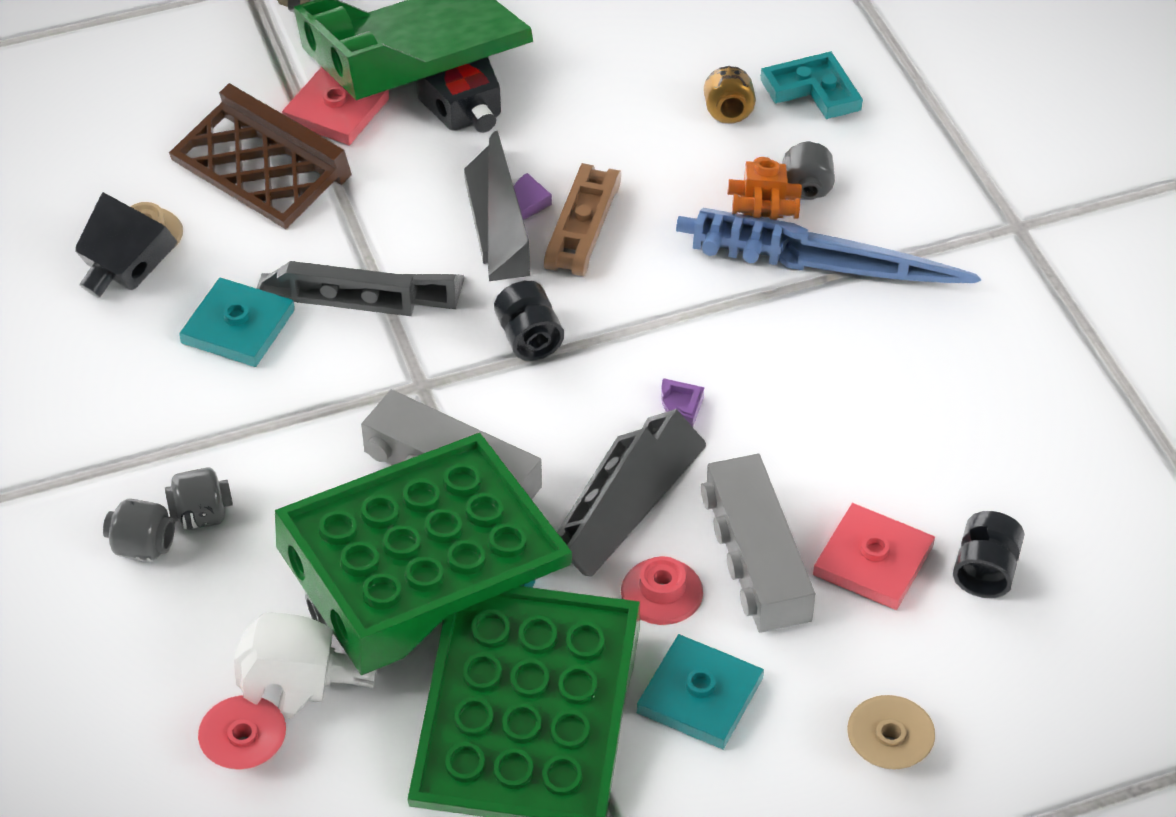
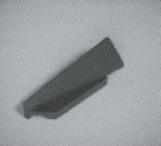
[464,131,530,281]
[257,261,464,317]
[557,409,706,577]

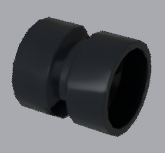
[494,280,564,361]
[952,511,1025,598]

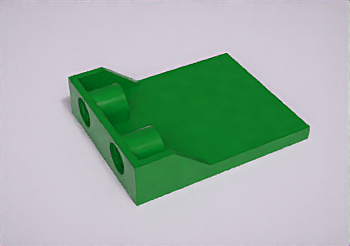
[293,0,534,100]
[275,432,572,676]
[407,586,640,817]

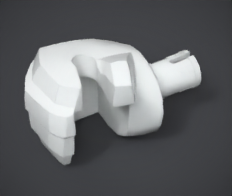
[234,612,376,719]

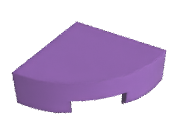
[514,173,552,220]
[661,378,705,427]

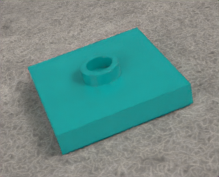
[179,277,295,367]
[636,634,764,750]

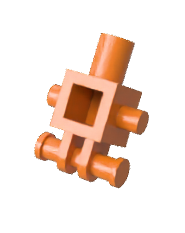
[727,156,802,220]

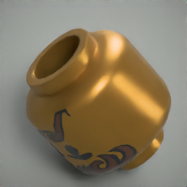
[703,65,756,124]

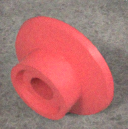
[621,556,704,625]
[198,695,286,770]

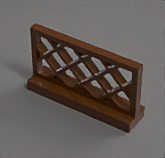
[168,83,352,229]

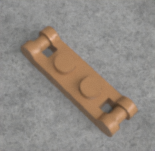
[544,163,622,277]

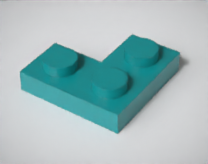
[760,51,863,120]

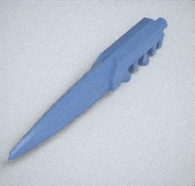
[676,208,982,283]

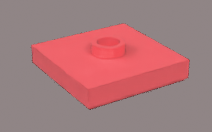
[282,67,389,146]
[813,502,935,610]

